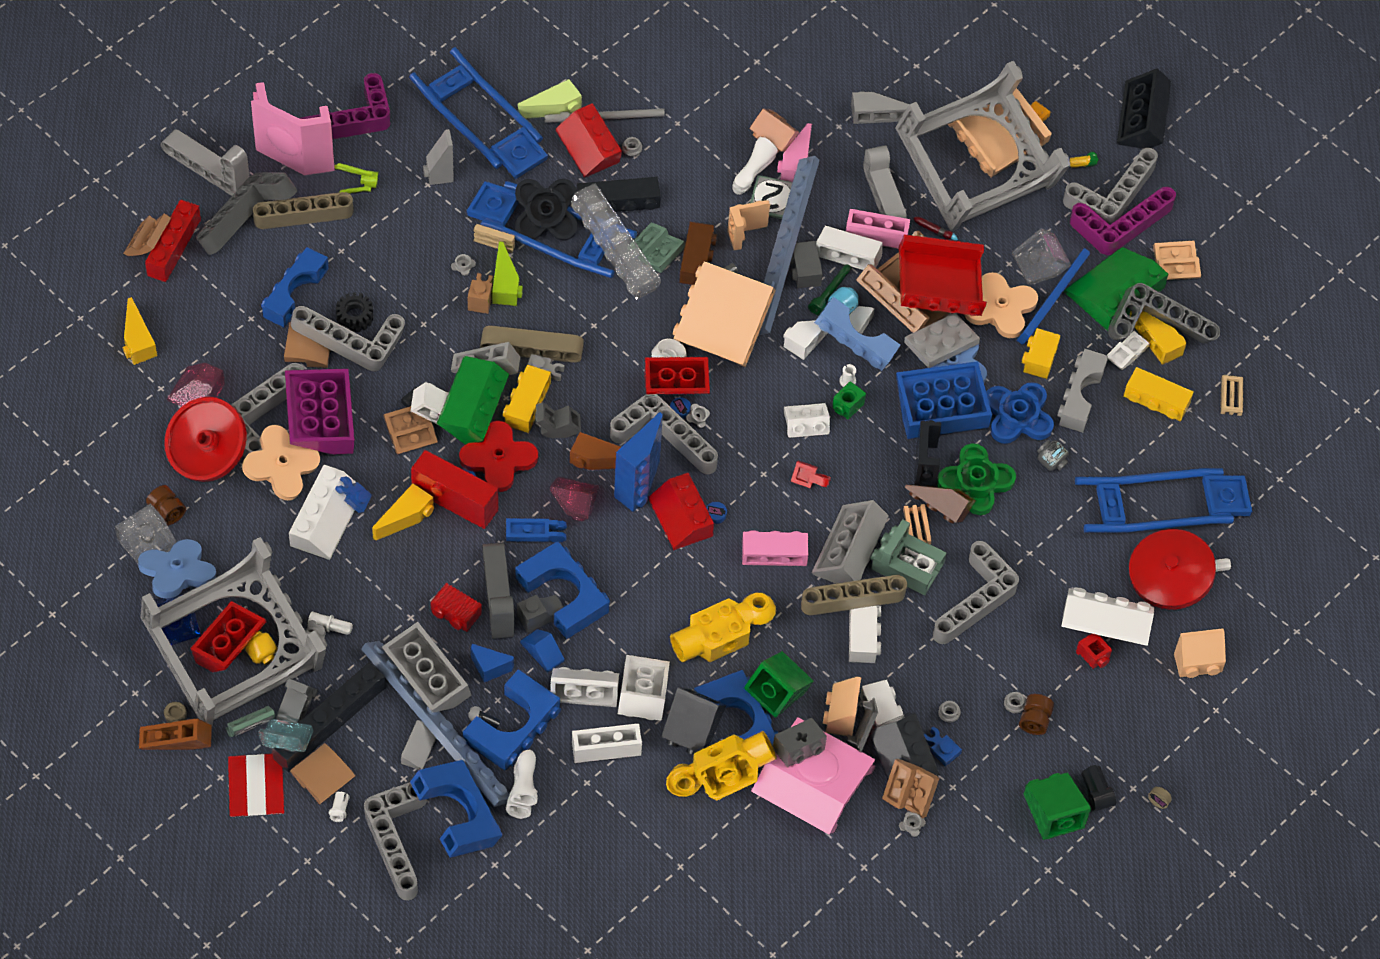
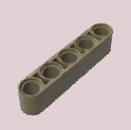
[253,192,354,229]
[480,326,584,362]
[801,575,907,615]

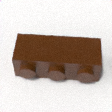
[679,222,717,285]

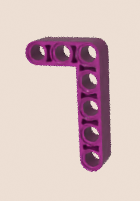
[299,73,390,139]
[1070,187,1176,255]

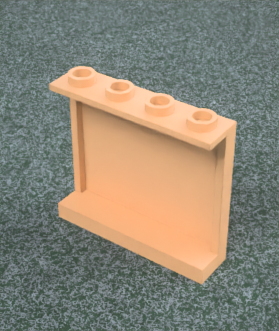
[948,88,1052,177]
[673,261,776,367]

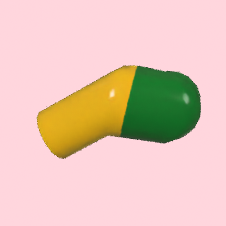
[1070,152,1099,168]

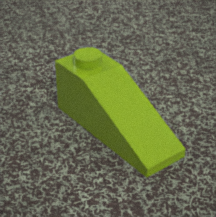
[492,241,523,306]

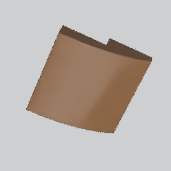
[124,213,171,256]
[284,322,330,368]
[383,406,438,454]
[290,743,355,805]
[882,759,939,818]

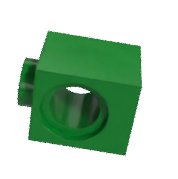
[832,381,866,420]

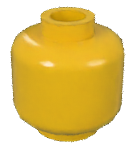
[245,631,278,665]

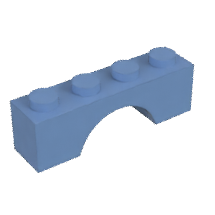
[814,297,900,371]

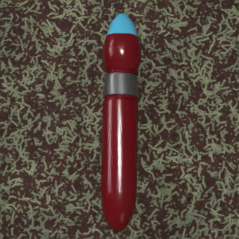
[913,217,958,241]

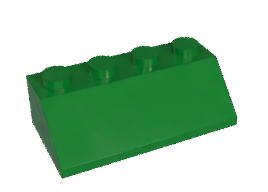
[437,356,509,445]

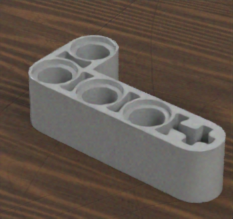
[863,145,907,219]

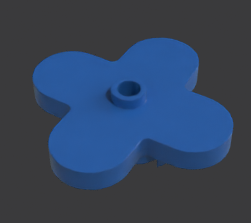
[986,383,1054,444]

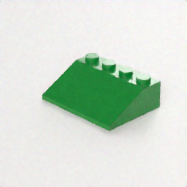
[1064,247,1168,331]

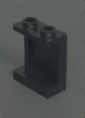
[914,420,942,487]

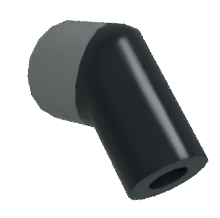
[468,706,500,729]

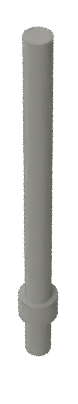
[544,108,664,123]

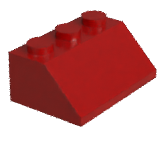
[556,103,622,178]
[644,357,710,394]
[648,473,714,550]
[190,601,266,672]

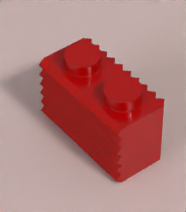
[431,583,482,632]

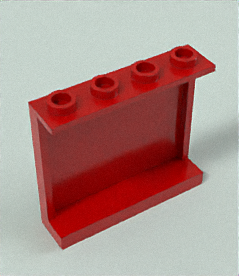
[899,234,987,316]

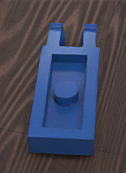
[506,518,566,542]

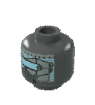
[1037,440,1069,471]

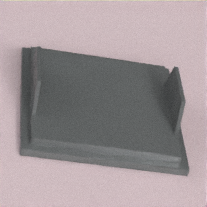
[848,698,878,752]

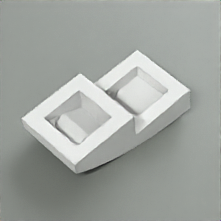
[1107,331,1150,370]

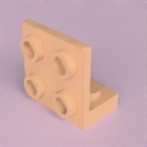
[727,200,770,250]

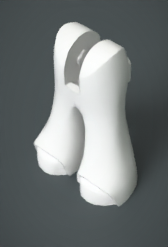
[732,137,778,194]
[506,750,538,819]

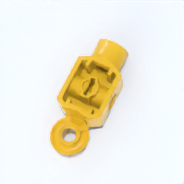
[670,593,776,662]
[666,731,777,800]

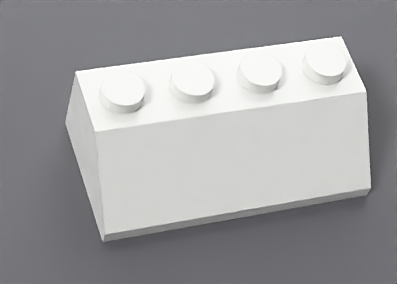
[289,465,356,560]
[1061,588,1154,645]

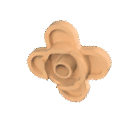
[965,273,1038,338]
[242,425,320,500]

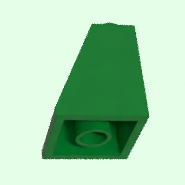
[744,651,814,718]
[1024,772,1091,840]

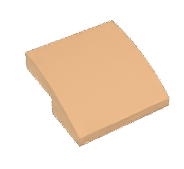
[1153,241,1201,280]

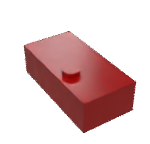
[411,450,498,529]

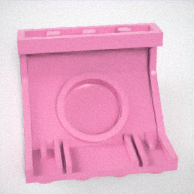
[251,82,335,176]
[752,717,876,834]

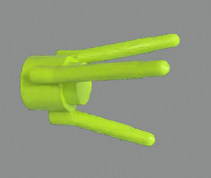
[334,163,378,193]

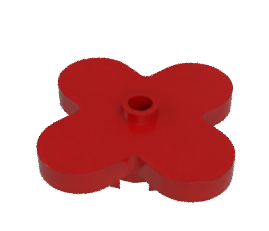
[459,421,538,492]

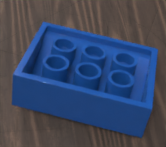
[896,361,992,439]
[614,412,663,512]

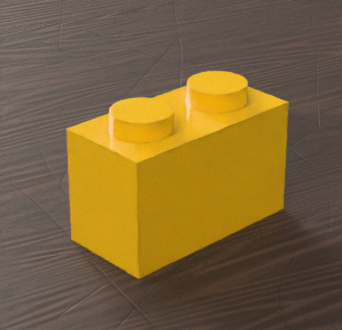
[1021,328,1061,379]

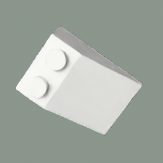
[618,655,670,721]

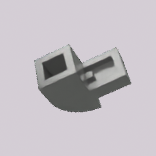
[535,402,581,438]

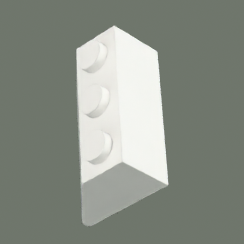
[551,667,619,707]

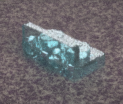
[258,719,313,752]

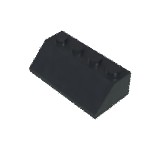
[1117,68,1171,149]

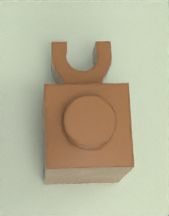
[468,273,493,314]

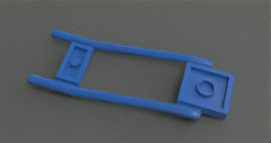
[409,47,548,179]
[467,181,637,278]
[1075,468,1252,532]

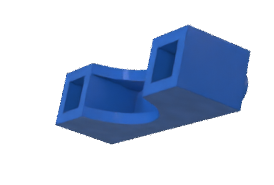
[261,247,329,328]

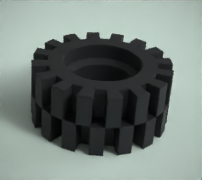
[336,292,374,333]

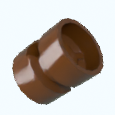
[146,485,186,526]
[1019,694,1055,735]

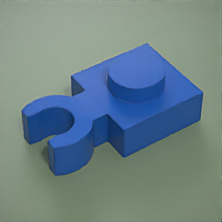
[335,476,372,513]
[924,727,962,766]

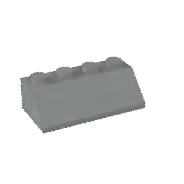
[812,500,888,584]
[382,622,472,713]

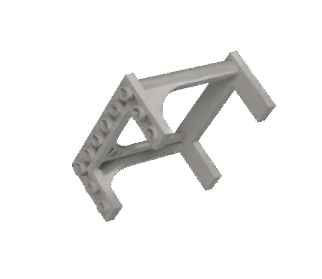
[895,61,1070,231]
[141,537,327,726]

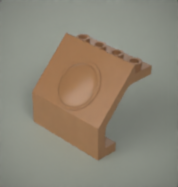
[856,231,950,333]

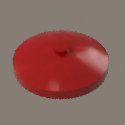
[165,397,247,482]
[1129,529,1216,609]

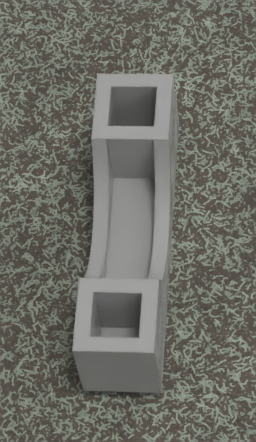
[1057,349,1108,433]

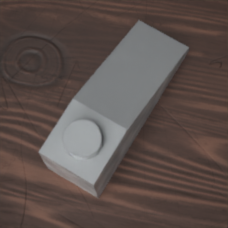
[851,91,910,124]
[423,129,454,185]
[451,342,520,375]

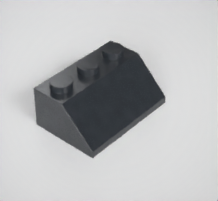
[869,713,940,780]

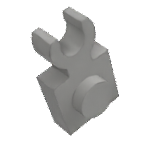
[528,354,564,381]

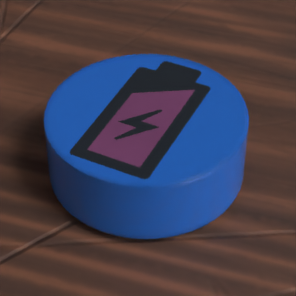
[670,398,691,419]
[706,502,727,524]

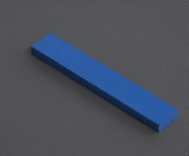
[1016,248,1090,344]

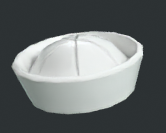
[652,339,687,357]

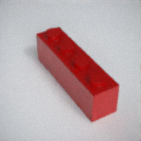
[145,199,201,282]

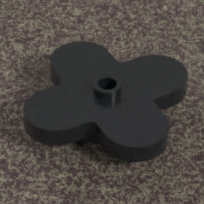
[515,179,577,241]

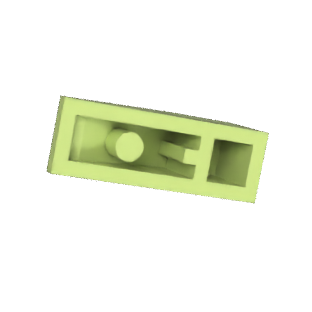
[518,79,582,118]

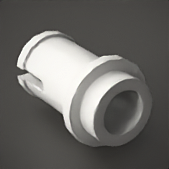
[840,364,856,387]
[329,792,350,822]

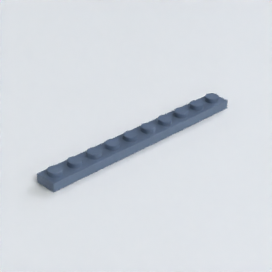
[758,156,820,335]
[361,641,510,807]

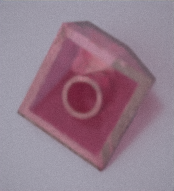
[167,363,225,406]
[550,477,599,521]

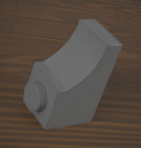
[517,594,563,633]

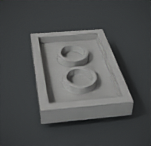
[904,313,980,368]

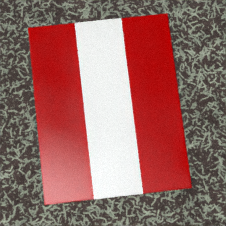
[228,754,284,817]

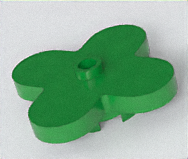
[937,444,1016,515]

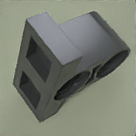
[277,678,318,727]

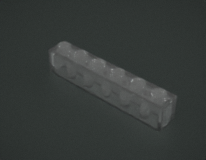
[571,183,661,300]

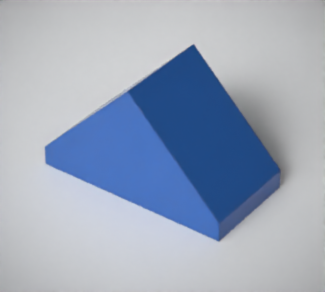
[520,629,565,673]
[471,644,514,683]

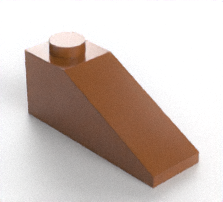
[570,432,621,470]
[139,718,212,750]

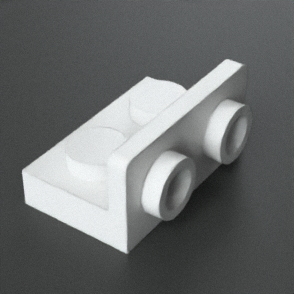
[784,403,830,438]

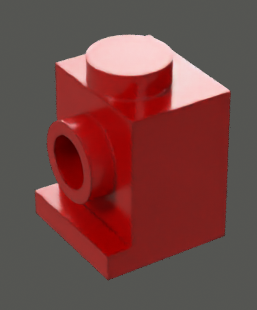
[1076,633,1112,669]

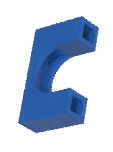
[515,541,610,639]
[463,670,561,771]
[694,670,778,746]
[410,760,502,858]

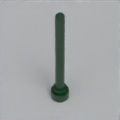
[808,264,853,316]

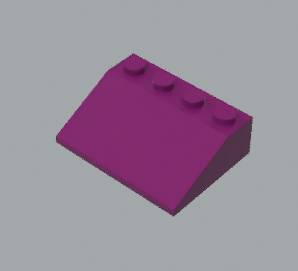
[285,369,354,454]

